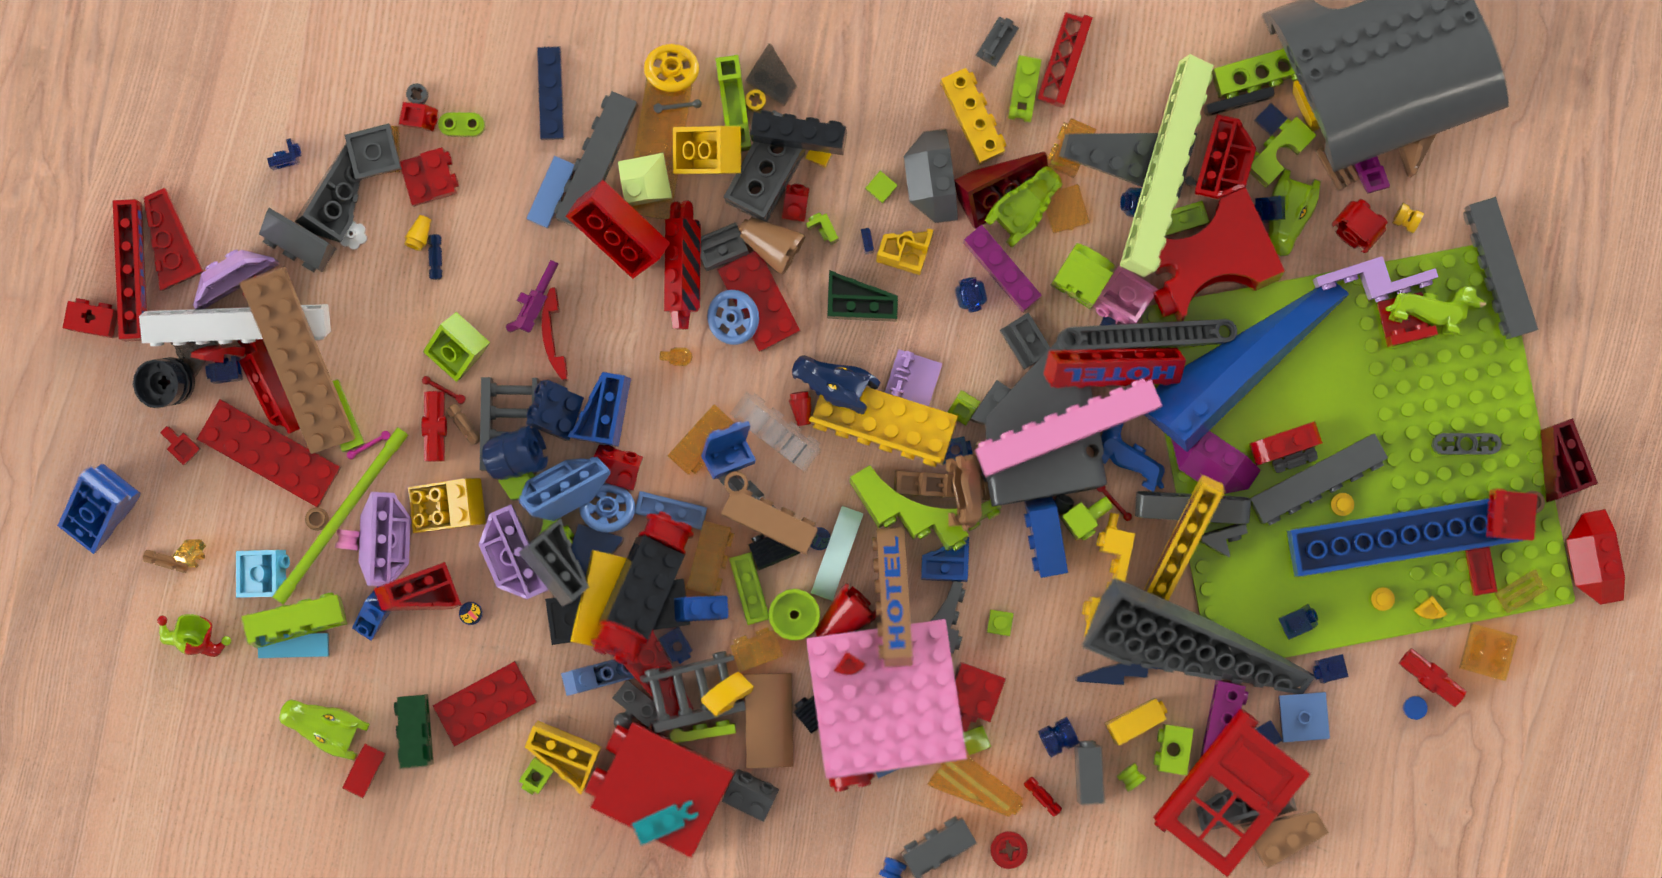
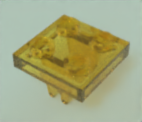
[1459,623,1518,681]

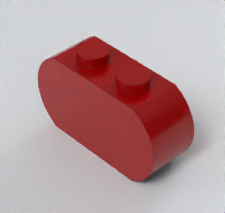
[1249,421,1323,466]

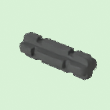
[1272,447,1318,473]

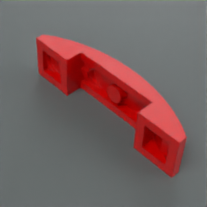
[542,287,569,381]

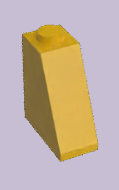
[1105,698,1168,745]

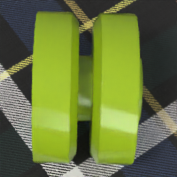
[769,589,820,640]

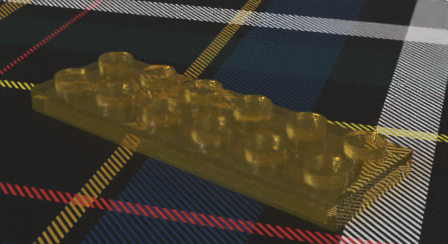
[632,78,693,220]

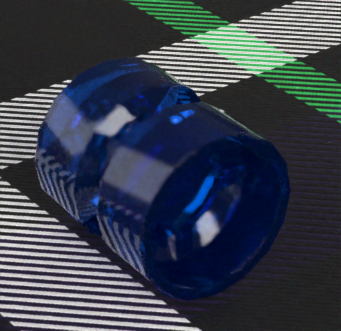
[1037,717,1080,758]

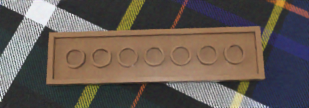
[240,267,355,454]

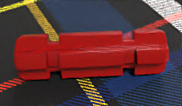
[1024,777,1062,817]

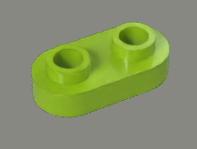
[438,112,485,137]

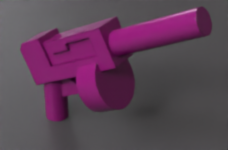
[506,260,559,333]

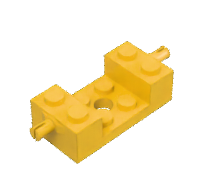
[1082,513,1135,636]

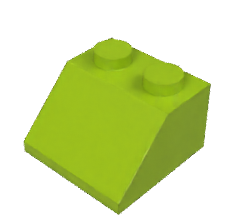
[423,312,490,382]

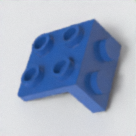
[701,421,756,480]

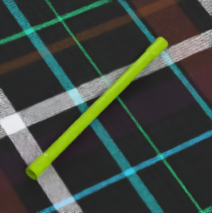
[272,427,408,605]

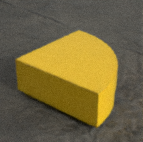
[1413,596,1447,619]

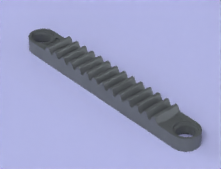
[1057,319,1237,350]

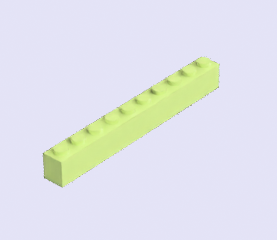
[1120,54,1214,277]

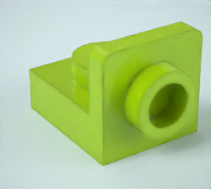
[806,213,839,244]

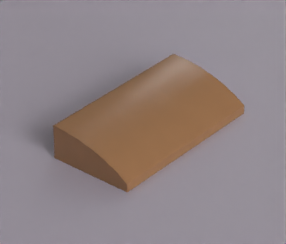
[745,673,793,768]

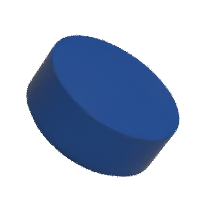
[1403,696,1428,720]

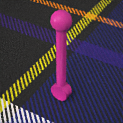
[347,431,390,459]

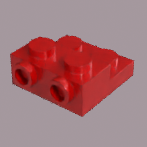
[400,147,459,206]

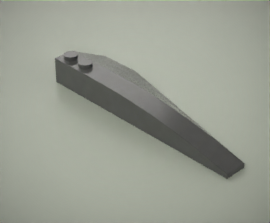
[1082,578,1315,694]

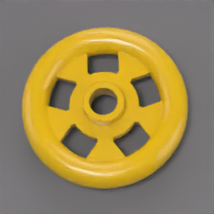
[644,44,699,92]

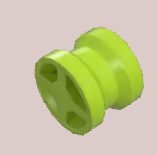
[1116,763,1146,792]

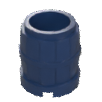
[482,425,548,480]

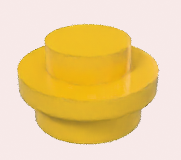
[1331,493,1354,516]
[1371,587,1395,611]

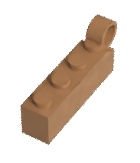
[721,472,818,555]

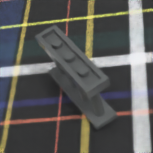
[480,377,539,472]
[640,651,746,733]

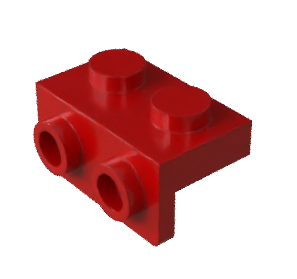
[594,445,643,491]

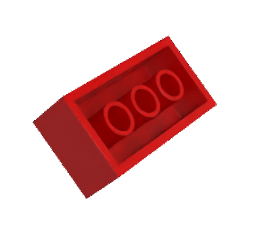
[565,180,670,279]

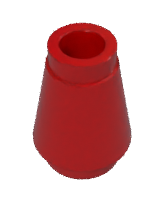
[789,391,811,426]

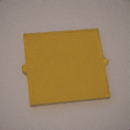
[1046,184,1090,234]

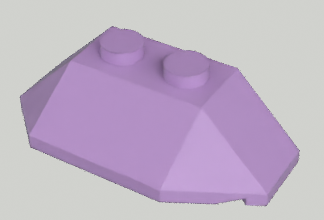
[193,249,279,309]
[359,492,411,586]
[479,504,548,599]

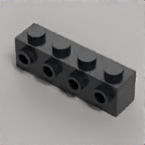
[750,110,847,155]

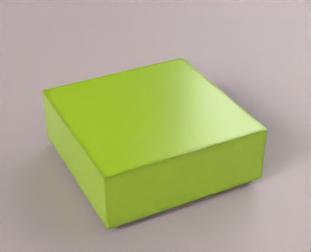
[865,171,898,204]

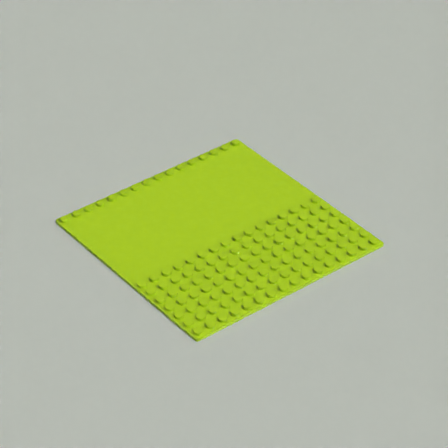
[1141,245,1575,658]

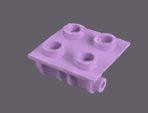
[885,350,943,406]

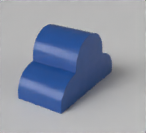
[57,464,141,554]

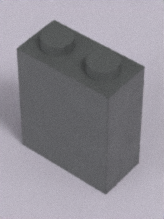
[1074,740,1104,805]

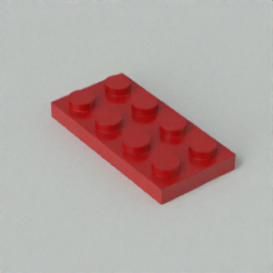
[717,251,800,352]
[432,661,537,747]

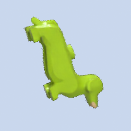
[1386,286,1486,336]

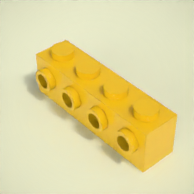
[940,68,1007,165]

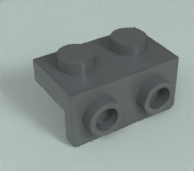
[722,769,779,822]

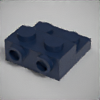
[526,380,584,441]

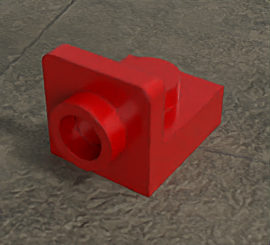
[399,102,438,132]

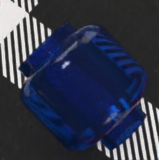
[1120,187,1142,217]
[955,277,987,313]

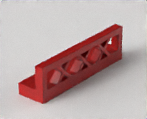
[1037,12,1093,108]

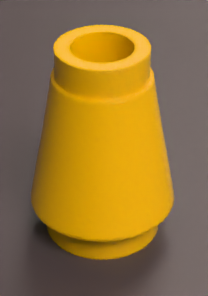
[404,215,431,251]

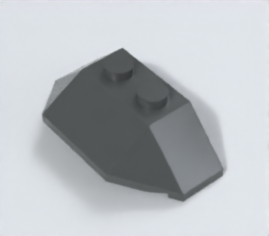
[904,129,958,223]

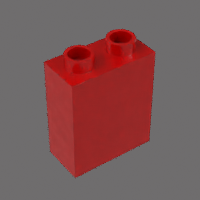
[584,721,735,858]

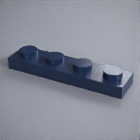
[537,47,564,140]

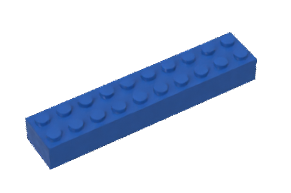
[1287,499,1525,577]

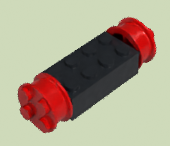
[591,512,694,665]

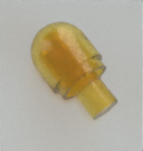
[660,347,692,366]

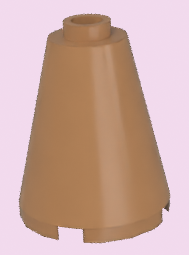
[739,217,805,275]

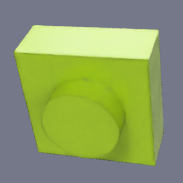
[987,610,1014,636]

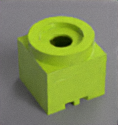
[1051,243,1116,309]

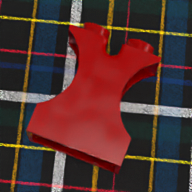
[1152,187,1285,322]

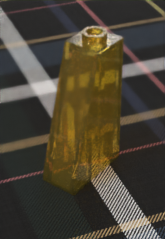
[927,755,1023,817]

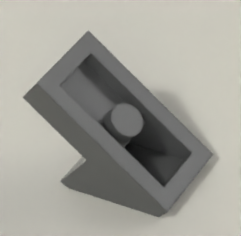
[1199,524,1248,557]

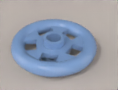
[707,290,759,345]
[579,483,635,533]

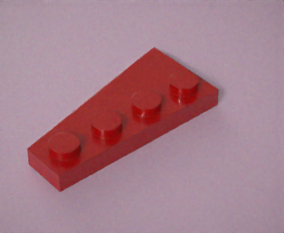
[143,188,204,291]
[624,630,694,716]

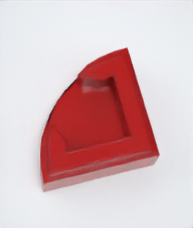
[833,651,866,676]

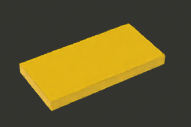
[570,550,627,647]

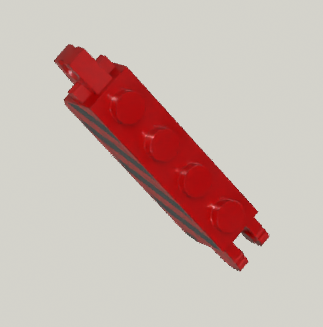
[664,200,701,330]

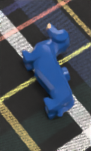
[1101,423,1165,492]

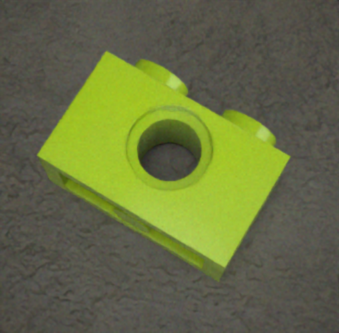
[1154,724,1194,775]

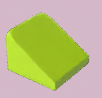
[948,390,980,426]
[963,725,991,755]

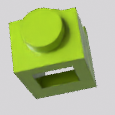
[519,757,554,795]

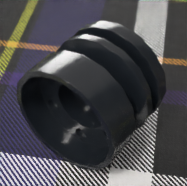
[133,357,195,408]

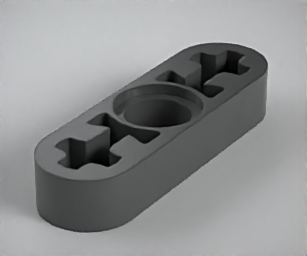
[1432,433,1501,455]

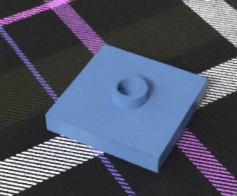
[1278,692,1330,742]

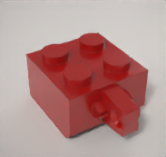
[955,662,1006,733]

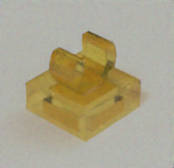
[173,539,206,568]

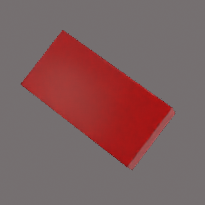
[1465,546,1498,596]

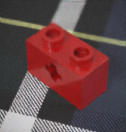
[62,298,118,338]

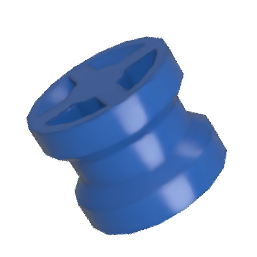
[879,857,907,878]

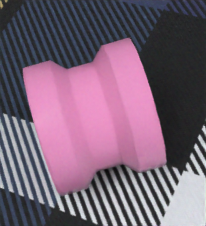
[335,529,360,550]

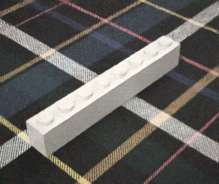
[139,304,331,346]

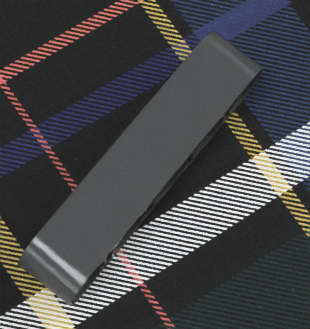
[1135,491,1251,524]

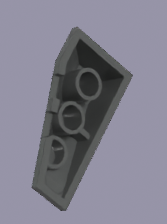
[295,144,362,242]
[1196,789,1297,831]

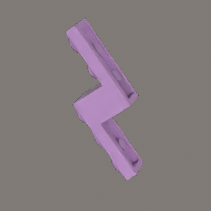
[1313,256,1438,303]

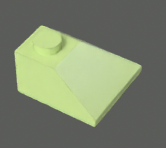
[618,153,672,206]

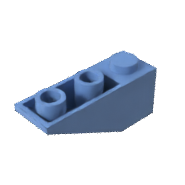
[561,660,634,696]

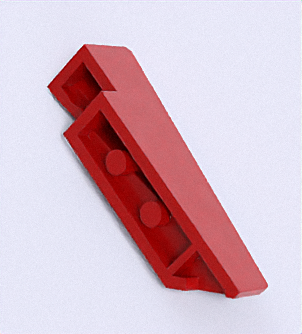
[237,339,300,434]

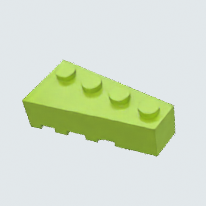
[241,593,348,649]

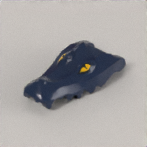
[792,355,881,415]

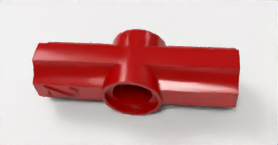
[421,391,447,462]
[1398,648,1467,707]

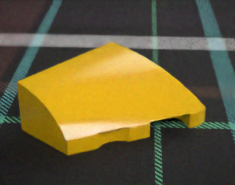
[876,228,934,275]

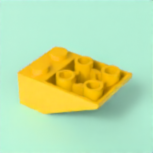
[408,478,486,533]

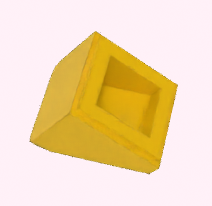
[805,150,833,169]

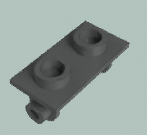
[976,16,1019,67]

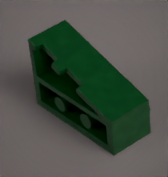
[827,270,898,322]
[394,694,434,769]

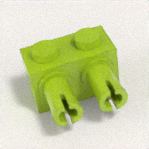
[1059,497,1113,540]

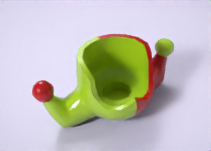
[157,614,231,657]

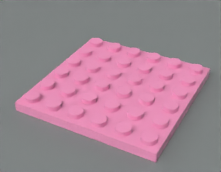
[806,619,967,779]

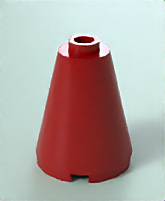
[815,583,879,637]

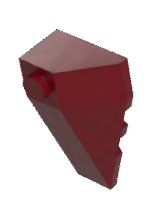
[954,152,1049,229]

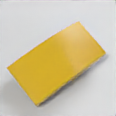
[701,671,754,716]

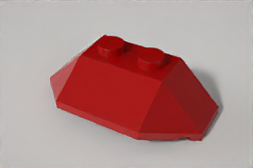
[1195,114,1256,199]
[1566,509,1625,605]

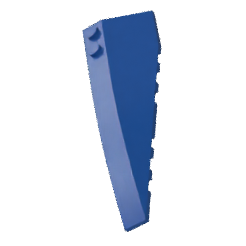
[1144,282,1349,452]

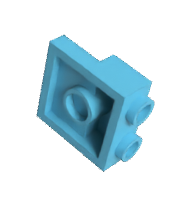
[236,550,290,598]

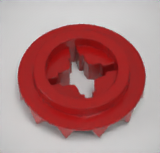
[991,831,1028,869]

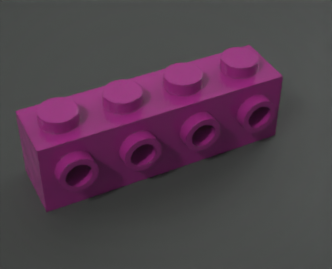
[1200,680,1248,758]

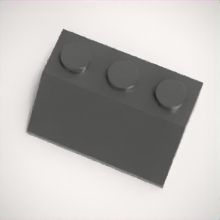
[259,208,336,272]

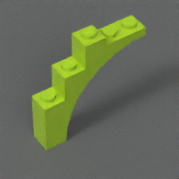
[849,465,1002,552]

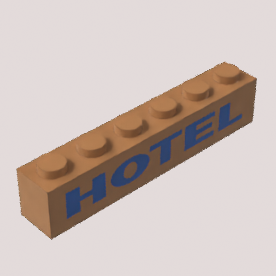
[872,527,913,667]

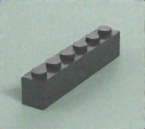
[554,91,638,229]
[1463,197,1538,340]
[1250,433,1388,525]

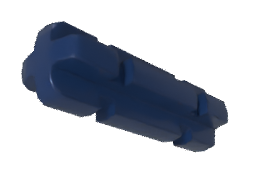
[428,234,442,280]

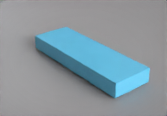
[258,633,329,658]

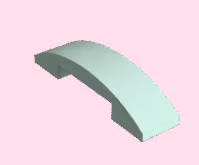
[811,506,864,601]

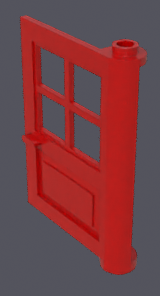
[1153,708,1311,878]

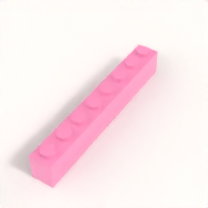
[975,378,1162,477]

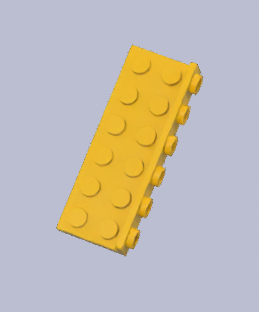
[809,387,959,467]

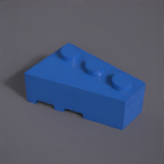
[568,372,631,447]
[1024,497,1068,578]

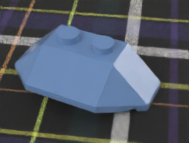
[519,457,610,521]

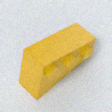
[525,720,602,795]

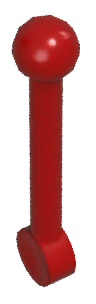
[422,376,466,404]
[1096,486,1132,521]

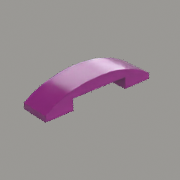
[1354,156,1390,194]

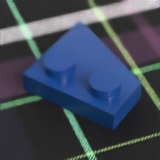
[921,537,969,582]

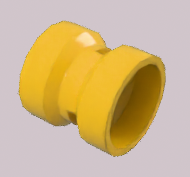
[1392,203,1424,233]

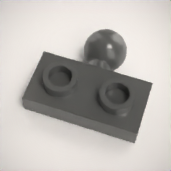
[612,680,657,729]

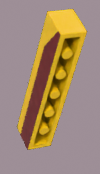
[1143,475,1224,601]

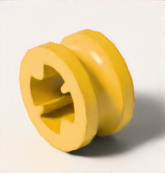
[745,89,766,112]

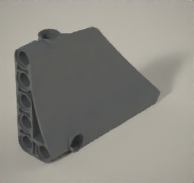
[981,334,1107,506]

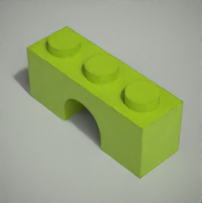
[1250,116,1316,188]

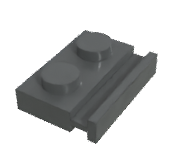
[701,222,749,271]
[1000,312,1050,370]

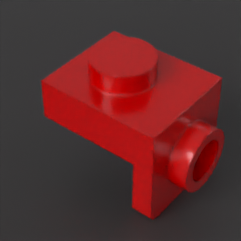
[782,183,810,222]

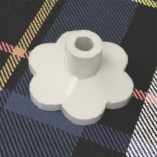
[340,221,367,250]

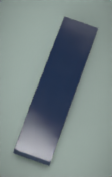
[1075,663,1162,685]

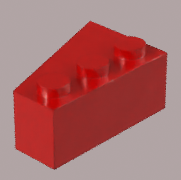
[374,562,462,611]

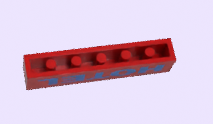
[112,199,147,342]
[1044,348,1186,388]

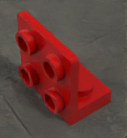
[1377,292,1438,347]
[1486,489,1538,541]

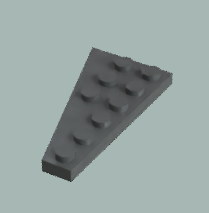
[1059,133,1197,199]

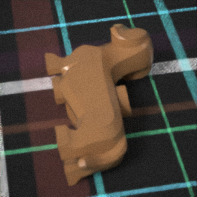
[946,441,984,531]

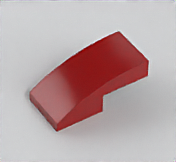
[191,344,245,363]
[342,744,386,799]

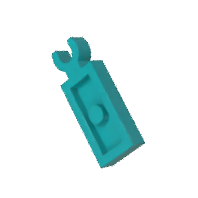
[632,801,699,846]

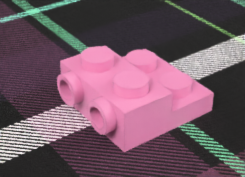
[1093,265,1159,325]

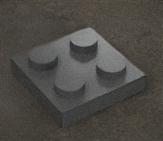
[344,123,402,181]

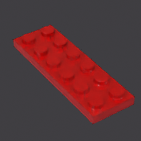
[197,399,341,507]

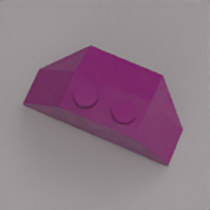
[1171,431,1261,494]

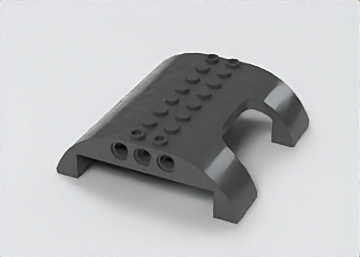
[1262,0,1509,172]

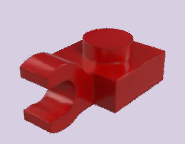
[160,426,201,465]

